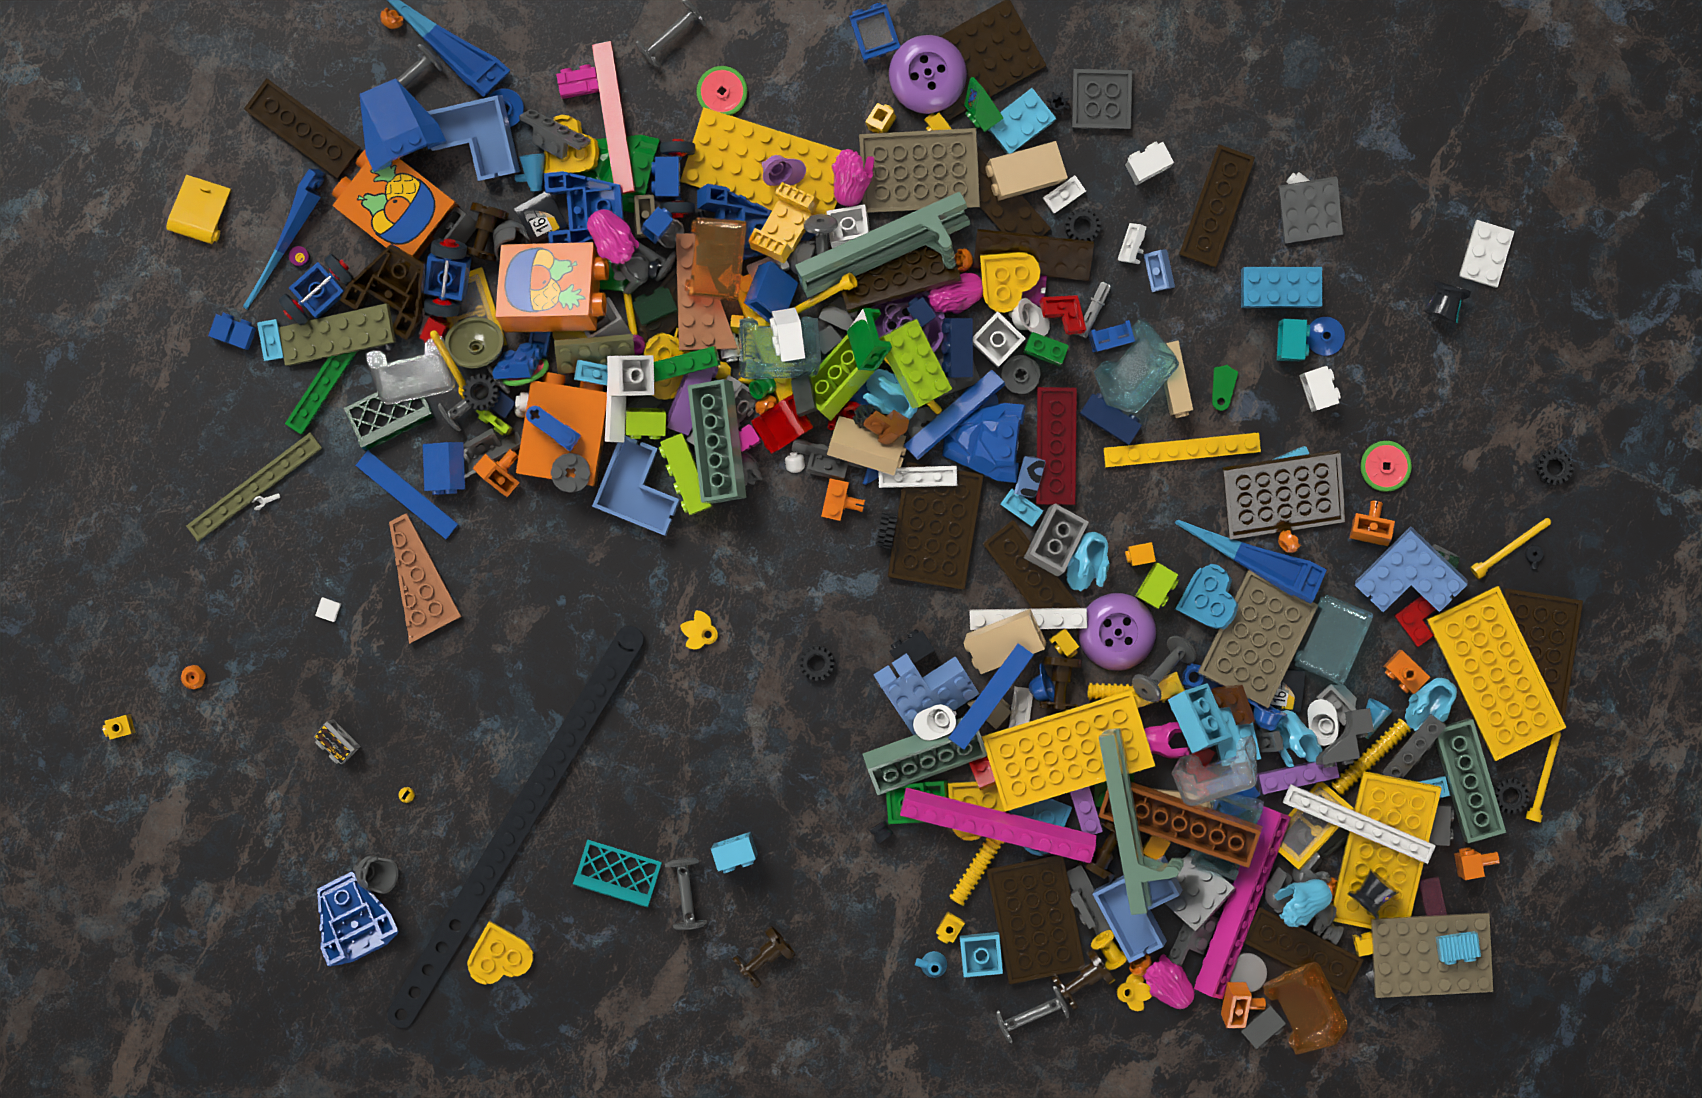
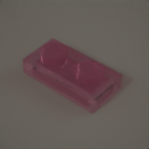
[1419,877,1447,916]

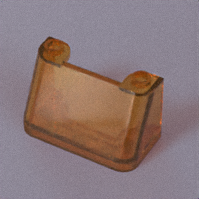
[684,217,746,301]
[1263,962,1347,1055]

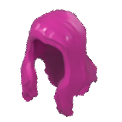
[831,149,875,207]
[587,209,639,264]
[927,273,983,314]
[1144,722,1190,758]
[1143,954,1195,1009]

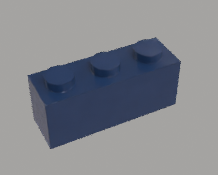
[941,318,973,378]
[1079,393,1142,445]

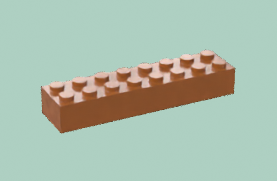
[1098,781,1263,868]

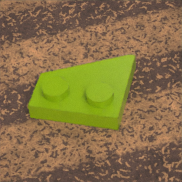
[475,410,513,435]

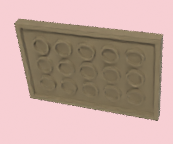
[859,128,980,213]
[1197,570,1318,709]
[1371,913,1493,998]

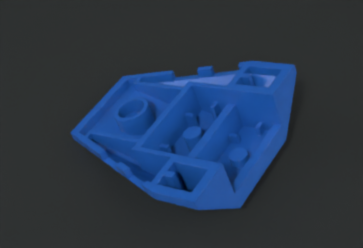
[360,78,446,173]
[317,872,399,967]

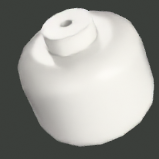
[785,452,805,473]

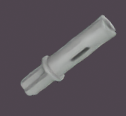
[1078,282,1111,338]

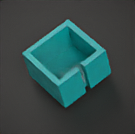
[1277,319,1310,362]

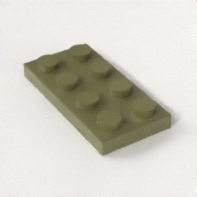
[554,334,635,374]

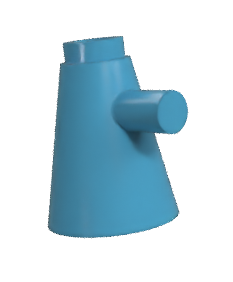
[515,154,545,191]
[1365,698,1392,739]
[915,951,947,978]

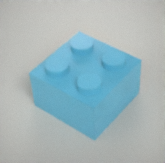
[960,932,1003,977]

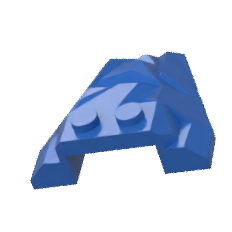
[942,403,1025,483]

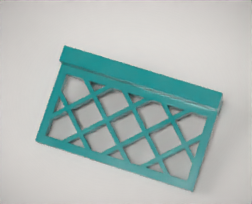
[573,840,662,908]

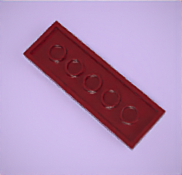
[1036,387,1077,505]

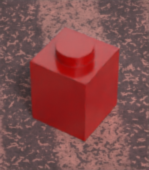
[419,315,451,347]

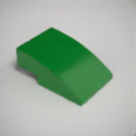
[886,780,949,824]

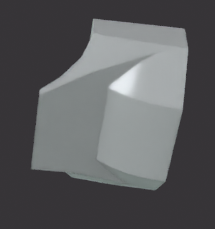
[819,297,858,331]
[1316,683,1357,726]

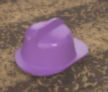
[762,155,806,186]

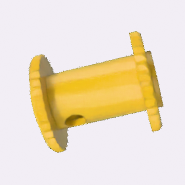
[1091,930,1127,970]

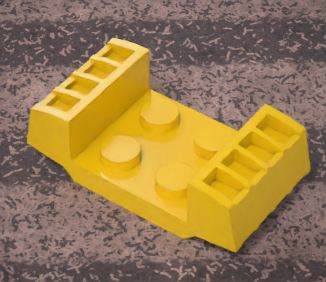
[749,182,820,263]

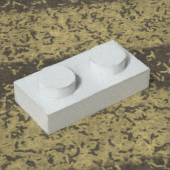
[1043,175,1086,214]

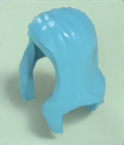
[863,369,918,419]
[1066,532,1110,591]
[1405,678,1457,731]
[1273,710,1322,767]
[1274,879,1332,927]

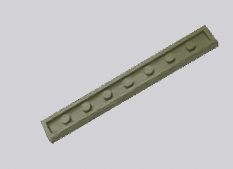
[186,432,322,541]

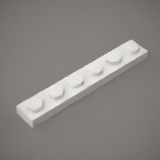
[970,608,1087,630]

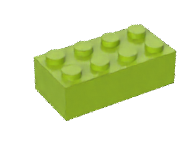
[879,319,952,409]
[810,334,882,421]
[659,433,713,515]

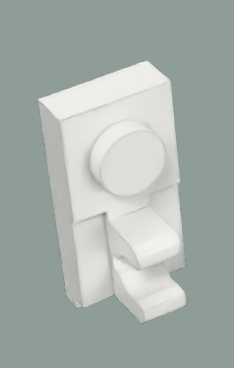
[1118,223,1146,264]

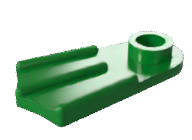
[1212,365,1238,411]

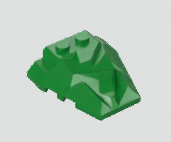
[576,135,660,213]

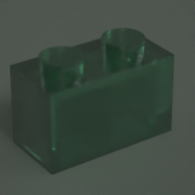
[632,286,678,326]

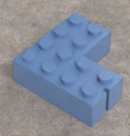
[427,95,520,181]
[592,435,680,536]
[1355,526,1468,612]
[874,653,979,735]
[1093,855,1183,963]

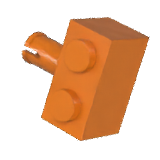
[473,449,520,497]
[821,478,865,521]
[1349,501,1395,546]
[1383,650,1430,694]
[1454,847,1500,880]
[1221,982,1266,1028]

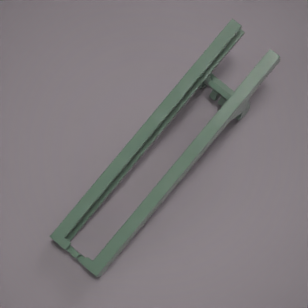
[795,192,970,298]
[1099,728,1185,915]

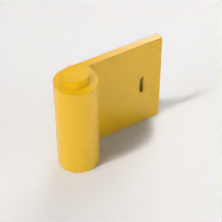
[166,175,231,244]

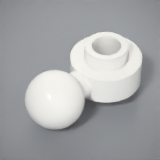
[514,392,528,418]

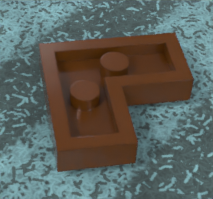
[1211,685,1255,725]

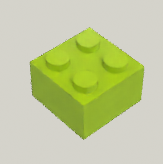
[625,407,666,439]
[1135,563,1179,609]

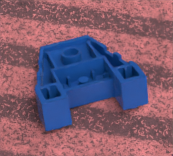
[544,171,624,243]
[697,184,772,268]

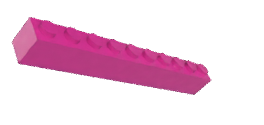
[900,788,1096,863]
[1194,806,1291,999]

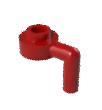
[827,401,860,430]

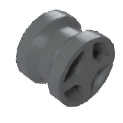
[1321,922,1344,945]

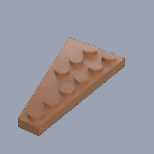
[676,233,738,351]
[389,513,461,644]

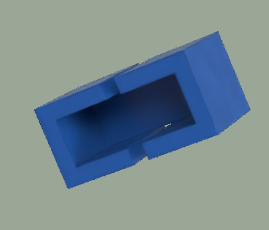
[640,207,673,244]
[208,312,257,350]

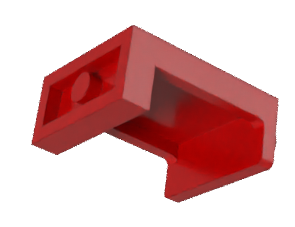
[751,394,813,454]

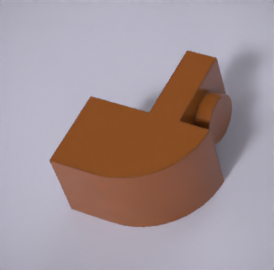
[864,410,909,445]

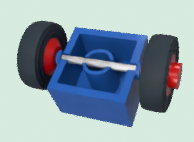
[652,139,695,218]
[423,239,471,317]
[278,254,354,326]

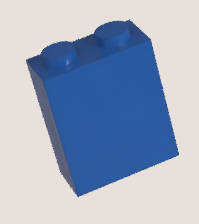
[744,261,798,323]
[423,442,465,495]

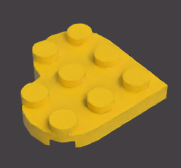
[544,115,599,174]
[980,252,1040,313]
[643,332,691,400]
[948,781,1004,841]
[467,921,534,984]

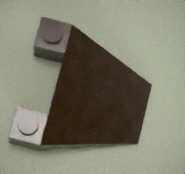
[340,244,425,340]

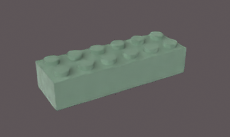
[688,379,746,504]
[863,718,988,795]
[1435,718,1506,843]

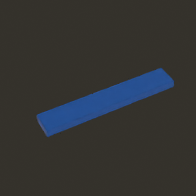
[904,370,1005,460]
[355,451,459,539]
[948,643,1034,750]

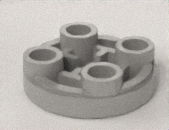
[1230,953,1267,992]

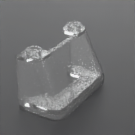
[365,336,456,405]
[1172,735,1258,806]

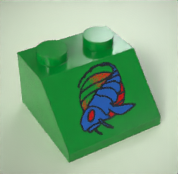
[964,77,1004,132]

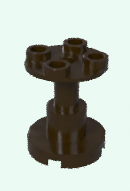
[466,202,509,262]
[1040,657,1082,710]
[1078,820,1118,882]
[732,926,796,988]
[1052,949,1115,1010]

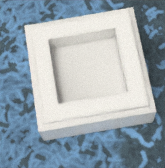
[315,597,341,622]

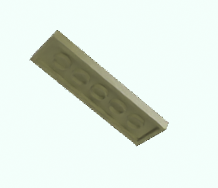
[279,304,396,366]

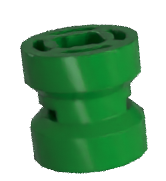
[749,375,776,399]

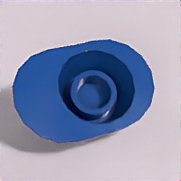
[1029,663,1055,702]
[1247,698,1287,731]

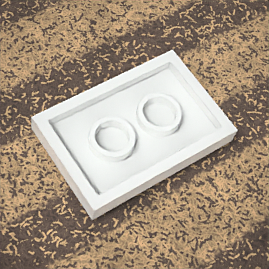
[1459,220,1514,288]

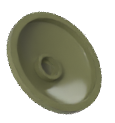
[445,317,504,368]

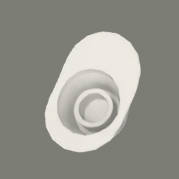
[1008,298,1050,336]
[1308,699,1340,746]
[913,704,957,741]

